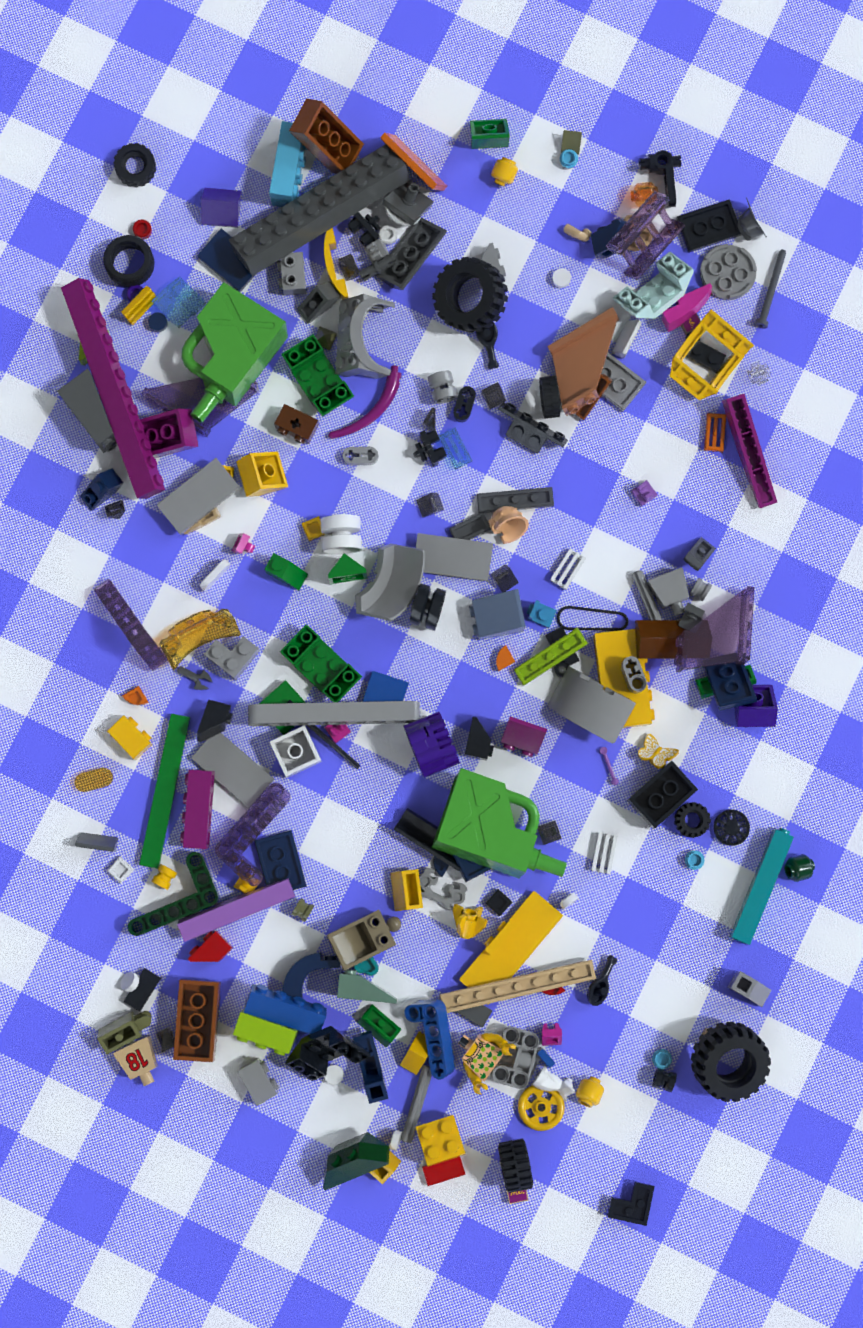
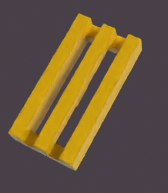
[121,285,159,325]

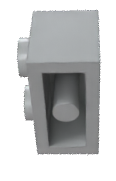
[277,252,306,296]

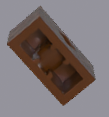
[274,404,319,444]

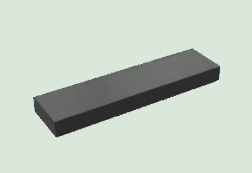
[477,487,554,514]

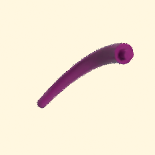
[328,365,402,439]

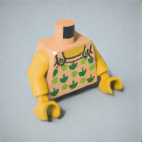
[458,1033,516,1095]

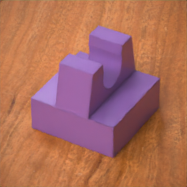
[631,480,658,507]

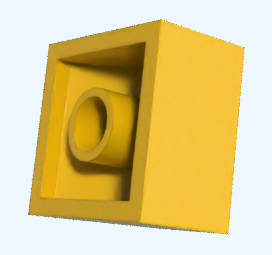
[236,451,288,497]

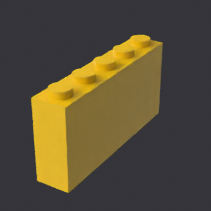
[593,629,655,728]

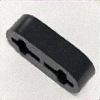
[453,386,476,422]

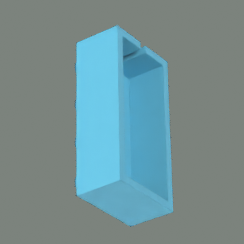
[269,121,308,207]

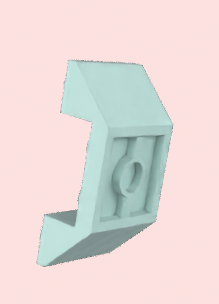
[613,252,694,319]

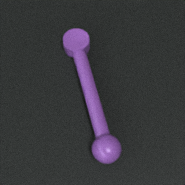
[600,747,619,785]

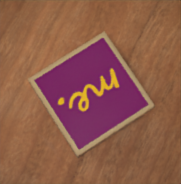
[506,1190,529,1204]

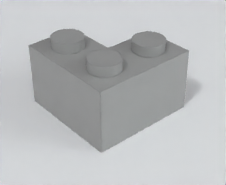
[204,636,260,680]

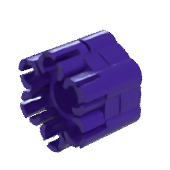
[403,712,460,778]

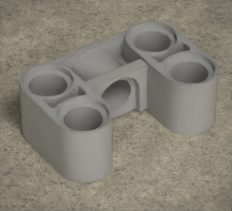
[492,1026,539,1089]

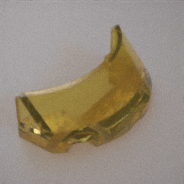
[159,609,241,670]

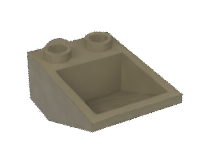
[327,910,401,971]

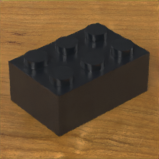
[627,761,698,829]

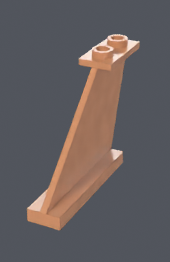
[547,307,619,416]

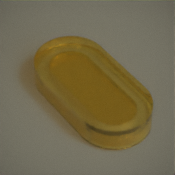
[74,768,114,792]

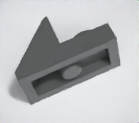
[684,537,716,571]
[679,603,706,633]

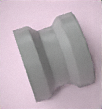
[690,578,712,601]

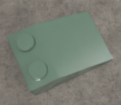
[337,969,397,1004]

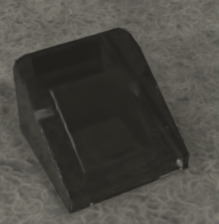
[481,382,507,410]
[416,493,444,518]
[490,564,519,593]

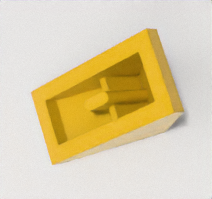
[400,1031,428,1075]

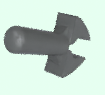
[177,666,213,690]

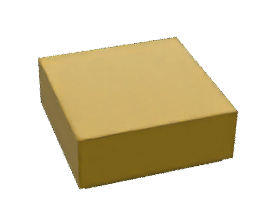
[301,516,326,541]

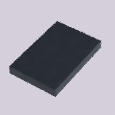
[676,199,742,253]

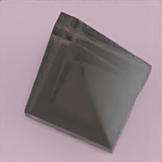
[423,408,436,432]

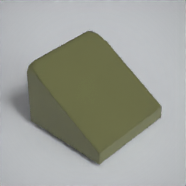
[561,130,582,155]

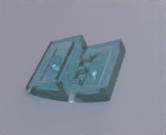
[151,277,206,328]

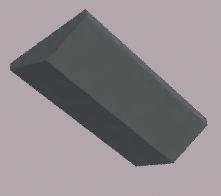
[375,218,447,290]

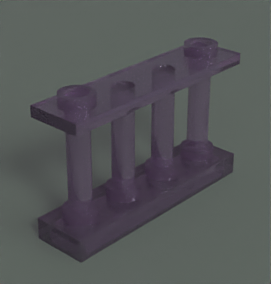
[606,191,685,280]

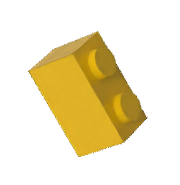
[107,715,153,760]

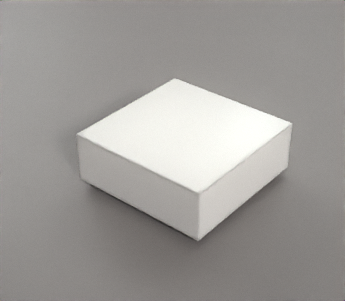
[107,856,135,884]

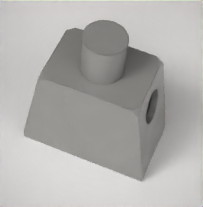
[647,567,689,616]

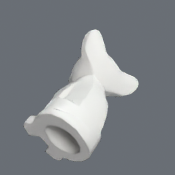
[532,1065,575,1102]

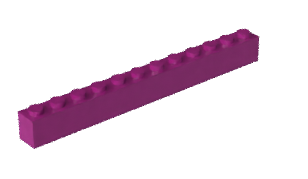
[61,278,165,499]

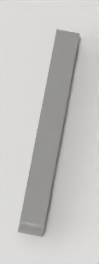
[248,701,421,726]

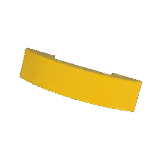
[324,228,349,300]

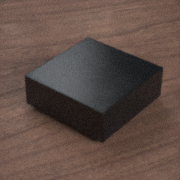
[485,889,513,916]

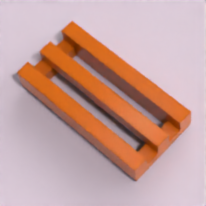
[704,413,726,453]

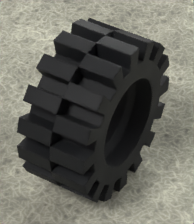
[674,802,711,838]

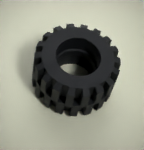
[498,1138,533,1193]

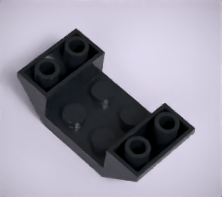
[285,1026,371,1081]

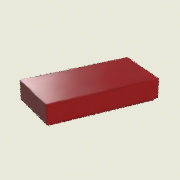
[422,1157,466,1186]

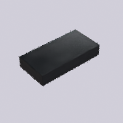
[123,968,161,1012]

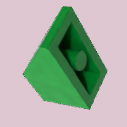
[264,553,308,591]

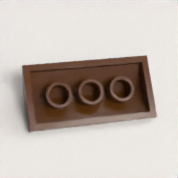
[635,620,712,659]

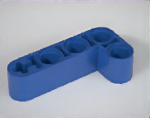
[404,999,455,1080]

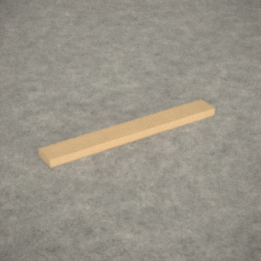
[439,959,596,1013]

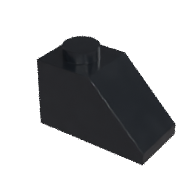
[197,699,233,742]
[464,717,494,761]

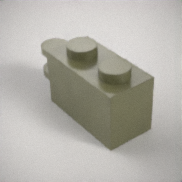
[97,1011,152,1054]

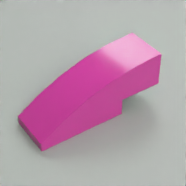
[662,283,712,332]

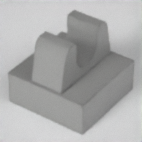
[364,238,389,264]

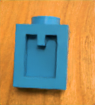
[527,600,557,628]

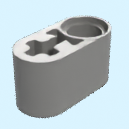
[621,656,647,694]

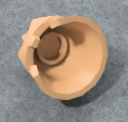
[488,506,529,544]

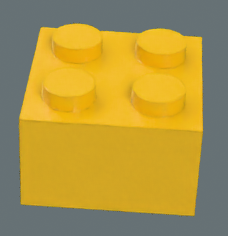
[416,1115,466,1167]

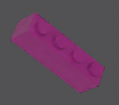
[180,769,215,849]

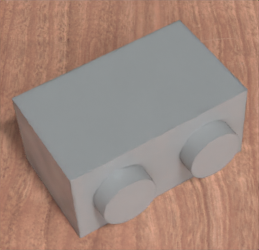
[237,1059,279,1106]

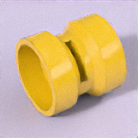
[151,864,177,890]

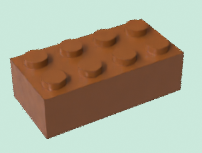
[289,98,364,174]
[173,979,221,1062]

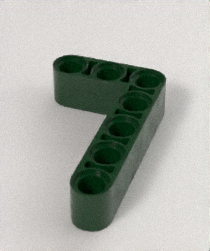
[128,852,220,936]

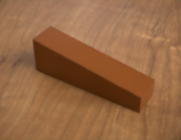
[575,374,613,420]

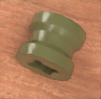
[291,898,315,922]

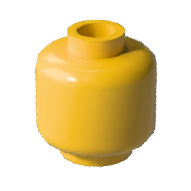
[491,157,518,187]
[576,1076,604,1108]

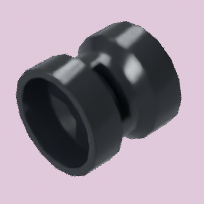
[652,1068,677,1092]

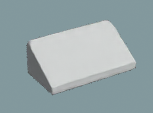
[612,320,642,359]

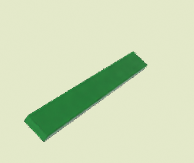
[139,714,190,869]

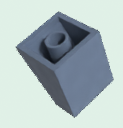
[469,589,526,640]

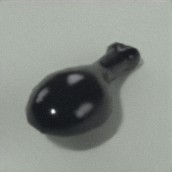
[476,322,499,370]
[587,955,618,1006]

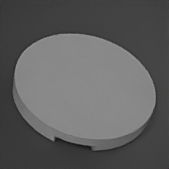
[700,244,757,300]

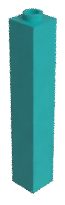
[729,828,794,945]

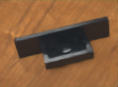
[498,402,568,454]

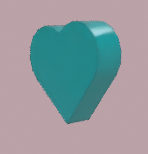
[353,957,379,976]

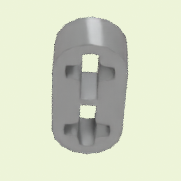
[342,446,379,466]

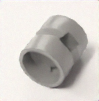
[427,370,458,404]

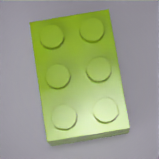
[233,1009,299,1056]

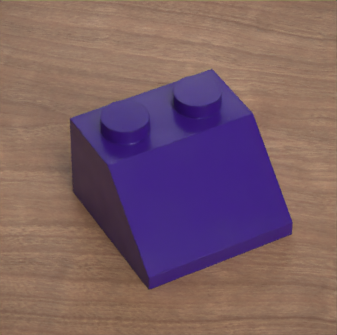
[734,685,778,728]

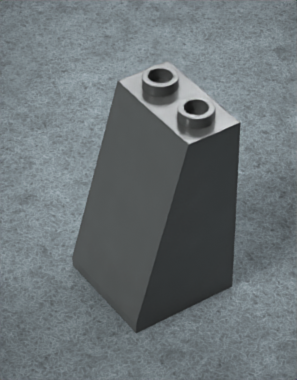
[57,369,117,453]

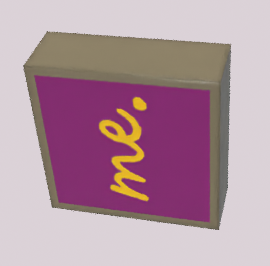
[681,313,701,335]

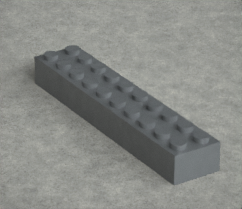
[229,144,410,276]

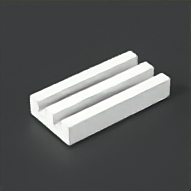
[550,548,586,590]
[591,832,618,874]

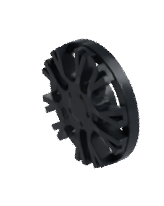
[713,810,750,846]

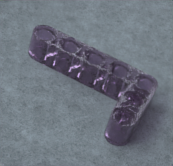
[93,578,168,671]
[215,783,291,886]

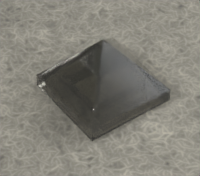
[105,500,125,519]

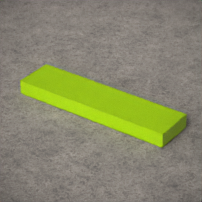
[513,628,588,686]

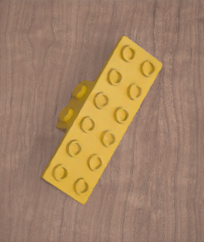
[459,891,563,1005]

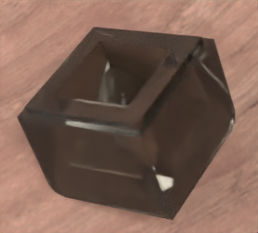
[338,254,359,281]
[156,1028,175,1052]

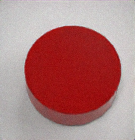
[133,219,152,240]

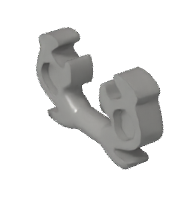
[419,868,468,910]

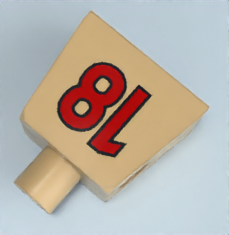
[113,1036,158,1086]

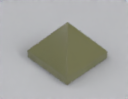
[315,326,337,350]

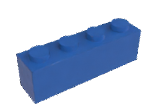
[244,984,327,1034]

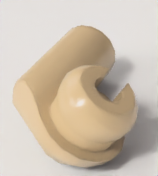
[563,224,592,242]

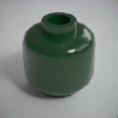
[784,854,815,882]

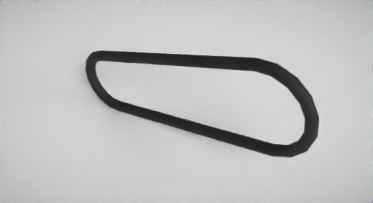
[557,606,628,631]

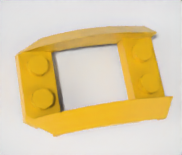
[670,309,754,400]

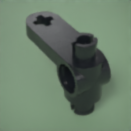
[639,150,681,208]

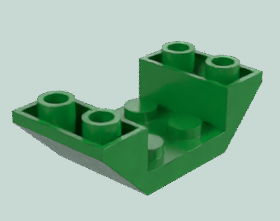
[281,334,354,417]
[280,624,362,703]

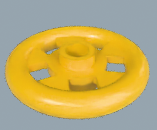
[518,1085,565,1131]

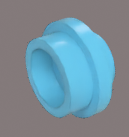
[559,149,578,169]
[685,851,705,870]
[652,1049,672,1069]

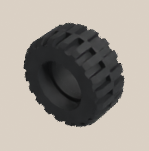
[432,257,508,333]
[691,1022,771,1102]

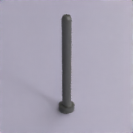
[755,249,786,329]

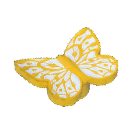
[638,734,679,769]

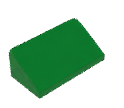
[357,1004,402,1047]

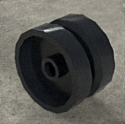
[409,583,446,631]

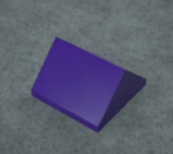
[201,188,242,228]

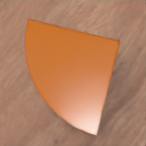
[496,645,515,672]
[122,686,149,705]

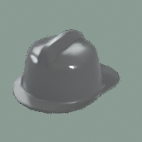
[738,197,767,241]

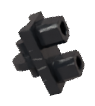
[348,212,381,247]
[413,430,447,467]

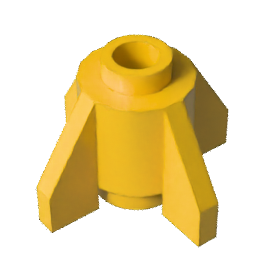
[453,904,488,939]

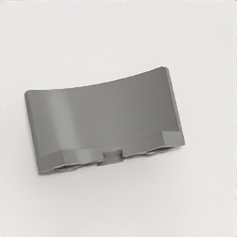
[355,543,425,621]
[548,666,636,743]

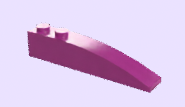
[722,394,778,508]

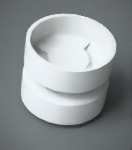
[320,514,362,554]

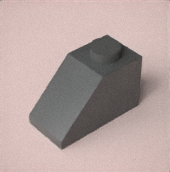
[297,281,341,324]

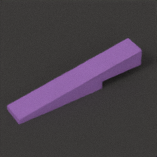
[177,878,295,942]

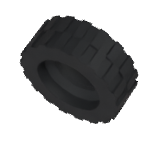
[113,143,156,187]
[539,375,560,419]

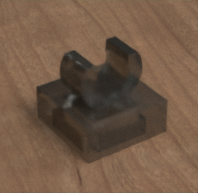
[538,821,562,845]

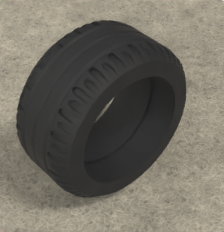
[103,235,155,287]

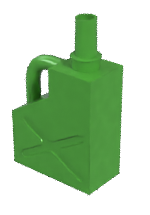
[181,282,288,423]
[431,768,567,879]

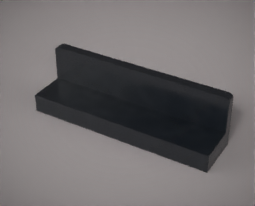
[394,808,461,871]

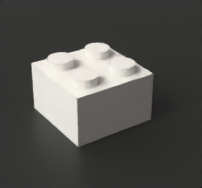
[270,725,322,778]

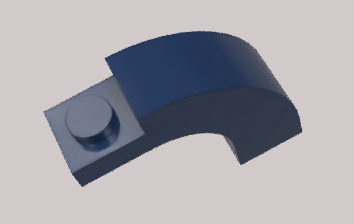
[283,952,341,998]
[352,1031,388,1104]

